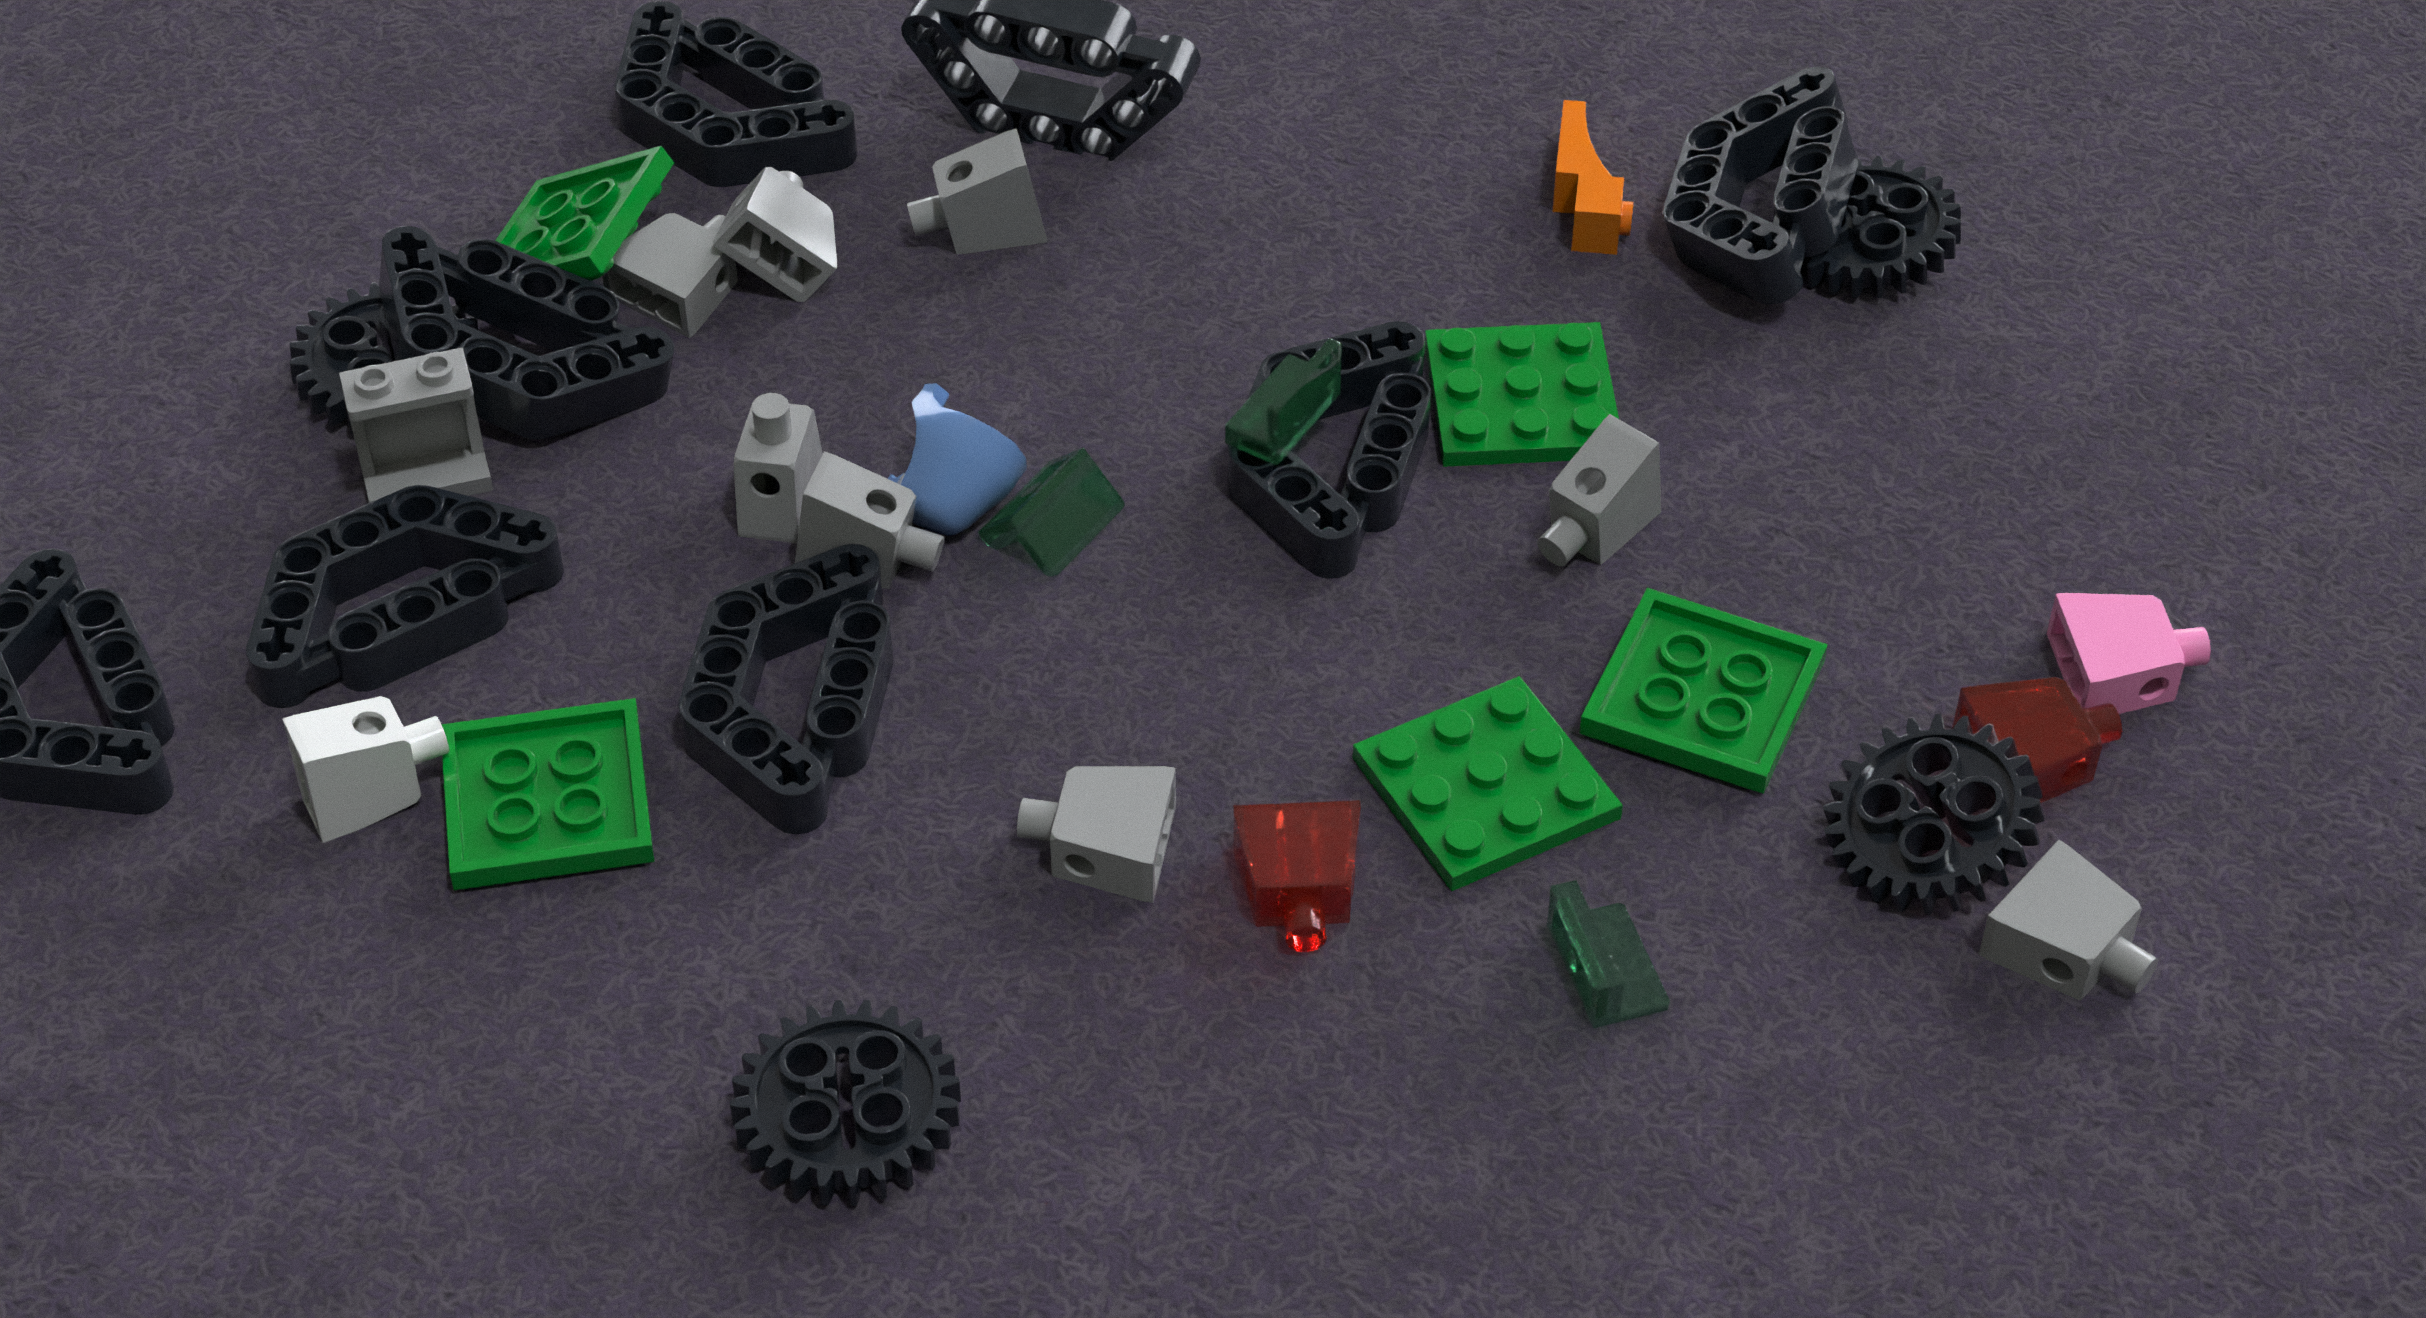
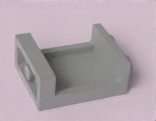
[339,347,493,503]

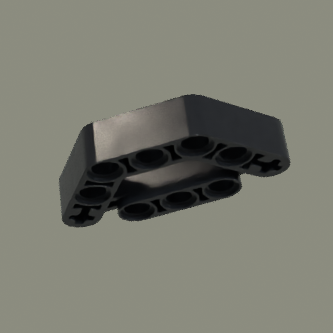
[615,0,858,187]
[901,0,1201,161]
[1662,67,1858,305]
[379,226,675,440]
[1228,321,1431,579]
[246,485,564,708]
[678,544,893,835]
[0,548,175,815]

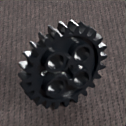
[1774,156,1961,299]
[289,282,478,434]
[1823,714,2045,915]
[730,1000,961,1206]

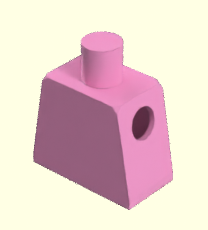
[2046,593,2211,722]

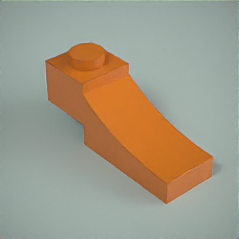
[1552,100,1633,255]

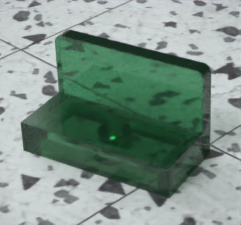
[1225,338,1342,465]
[977,447,1125,576]
[1547,880,1670,1028]

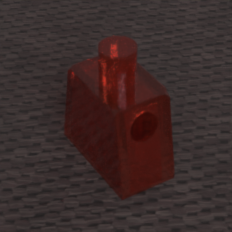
[1952,677,2122,803]
[1233,800,1361,952]

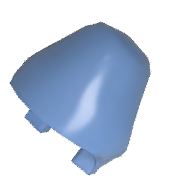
[888,383,1027,536]

